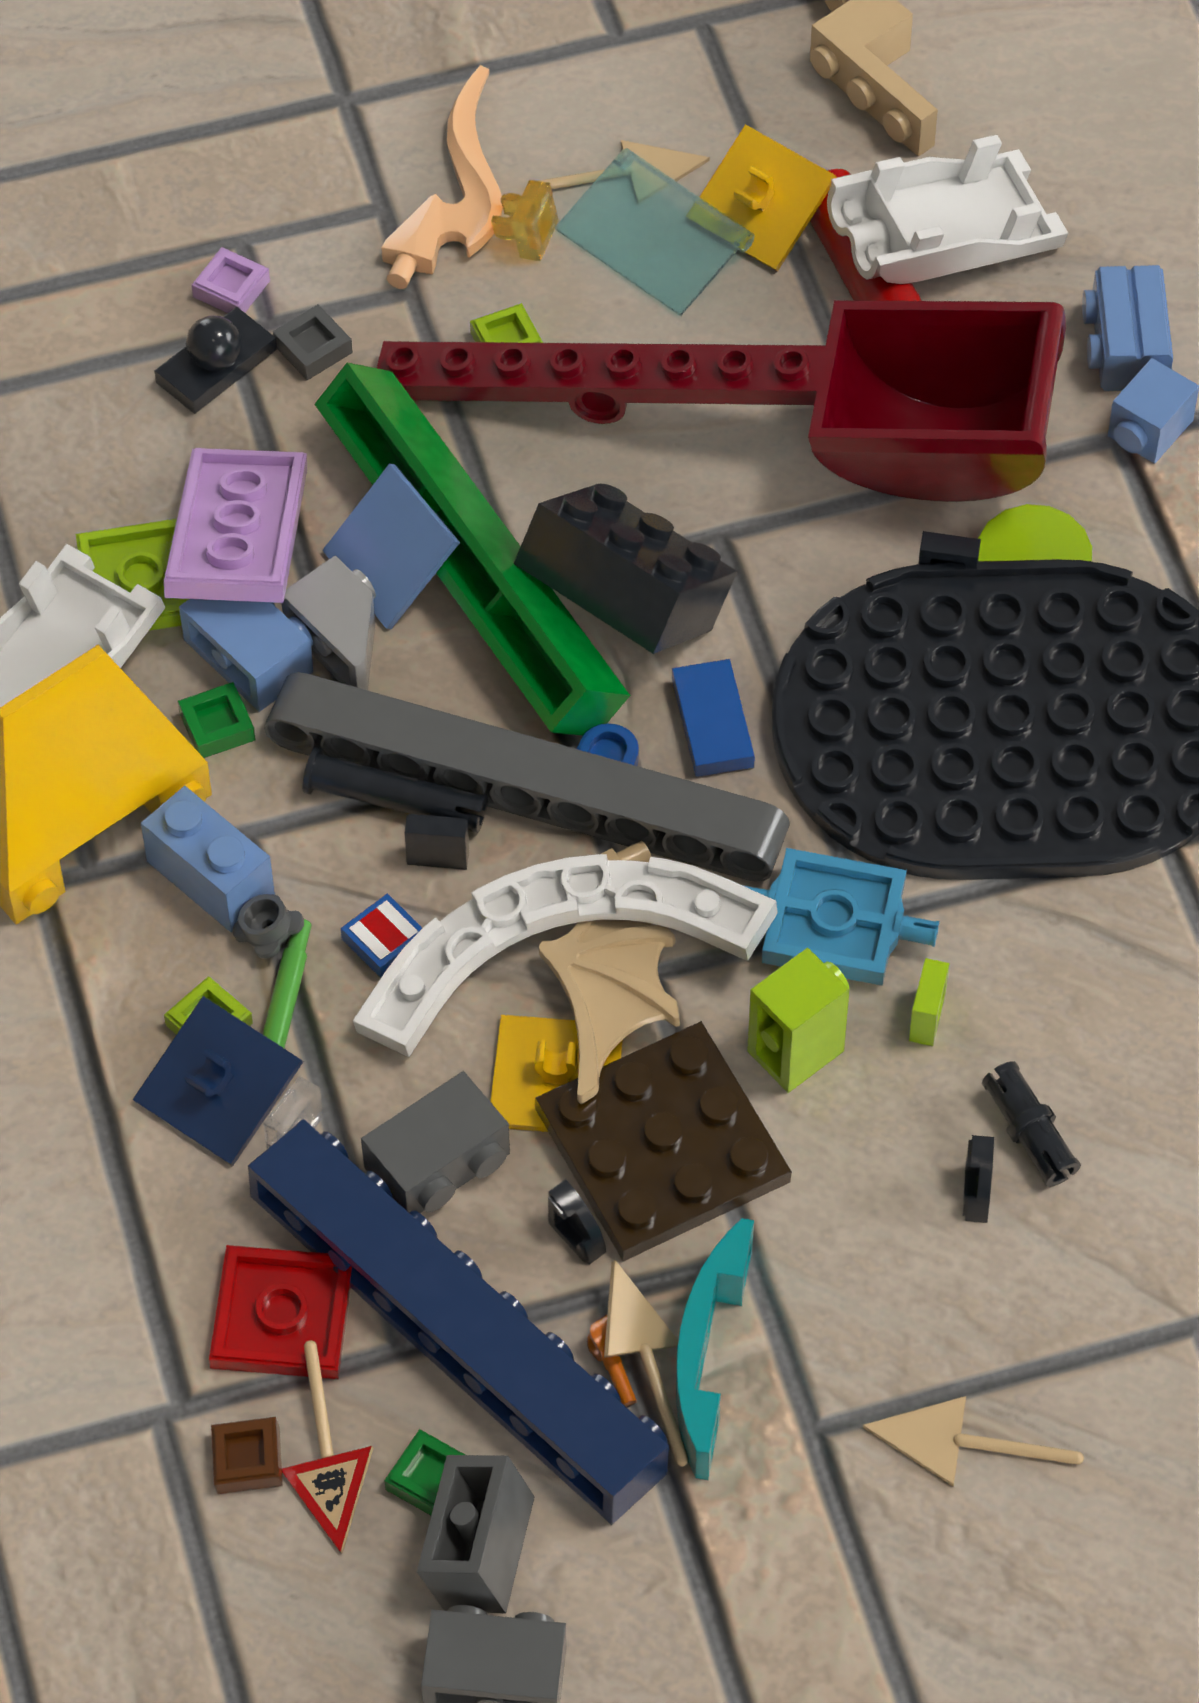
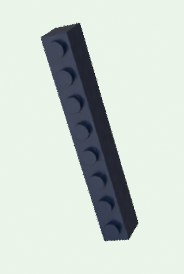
[248,1119,669,1525]

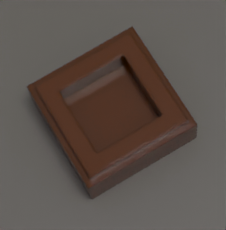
[211,1417,283,1494]

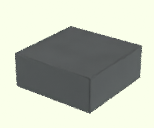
[272,304,353,380]

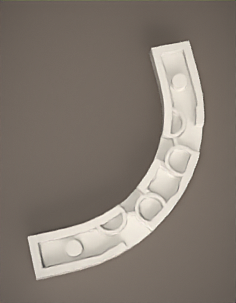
[353,854,778,1057]

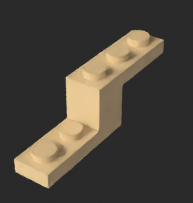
[810,0,938,157]

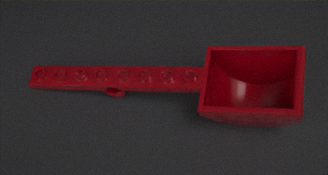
[377,300,1066,502]

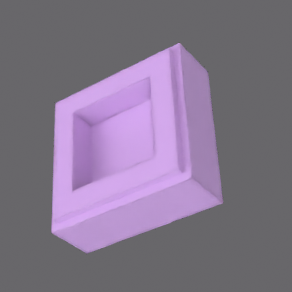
[192,247,270,313]

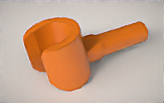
[587,1315,637,1407]

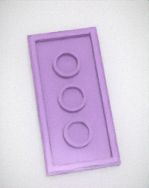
[164,448,307,603]

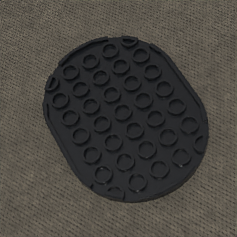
[772,559,1199,880]

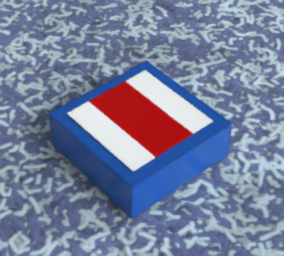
[341,893,422,978]

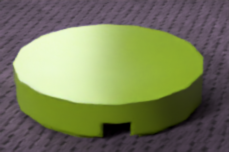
[978,504,1093,562]

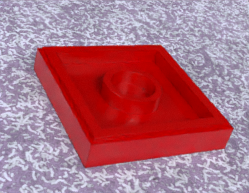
[209,1245,352,1379]

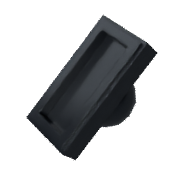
[154,307,277,414]

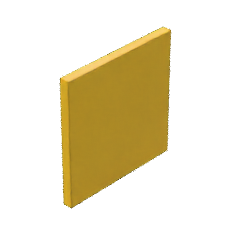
[686,124,837,272]
[490,1014,623,1132]

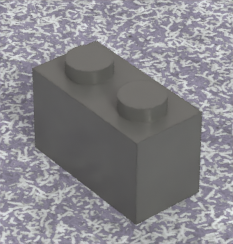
[361,1071,510,1213]
[417,1455,535,1614]
[421,1605,567,1703]

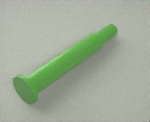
[263,919,312,1049]

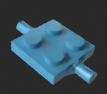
[742,848,940,986]

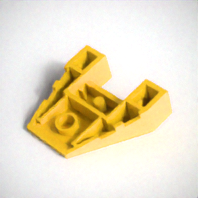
[0,644,212,925]

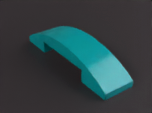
[676,1218,754,1480]

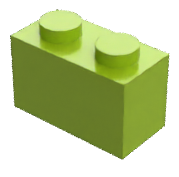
[747,947,850,1093]

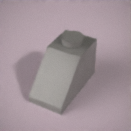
[281,555,376,690]

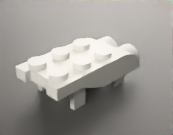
[827,135,1068,284]
[0,544,165,707]

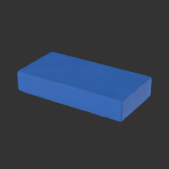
[672,659,755,777]

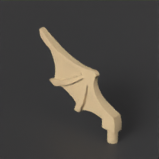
[539,841,680,1104]

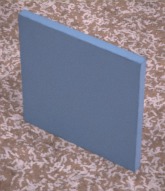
[323,464,460,629]

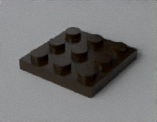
[535,1021,792,1262]

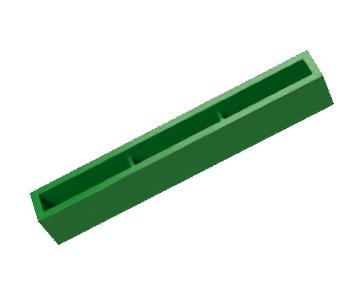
[314,362,631,736]

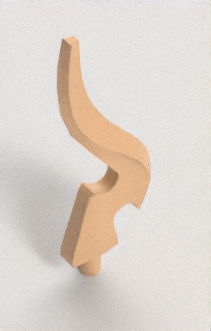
[381,65,503,289]

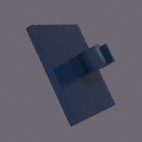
[132,996,304,1166]

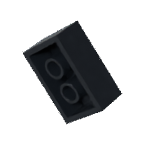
[514,483,738,654]

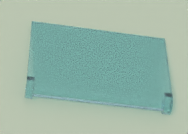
[555,148,755,316]

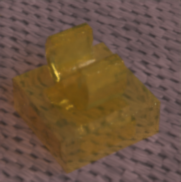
[491,180,559,261]

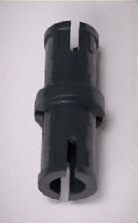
[982,1061,1081,1187]

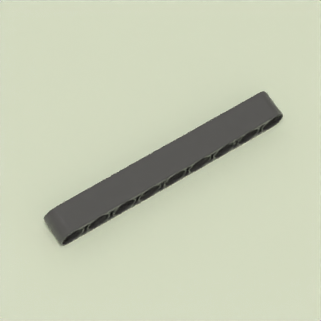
[264,672,790,882]

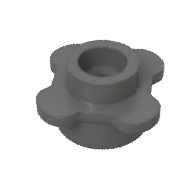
[233,894,304,959]

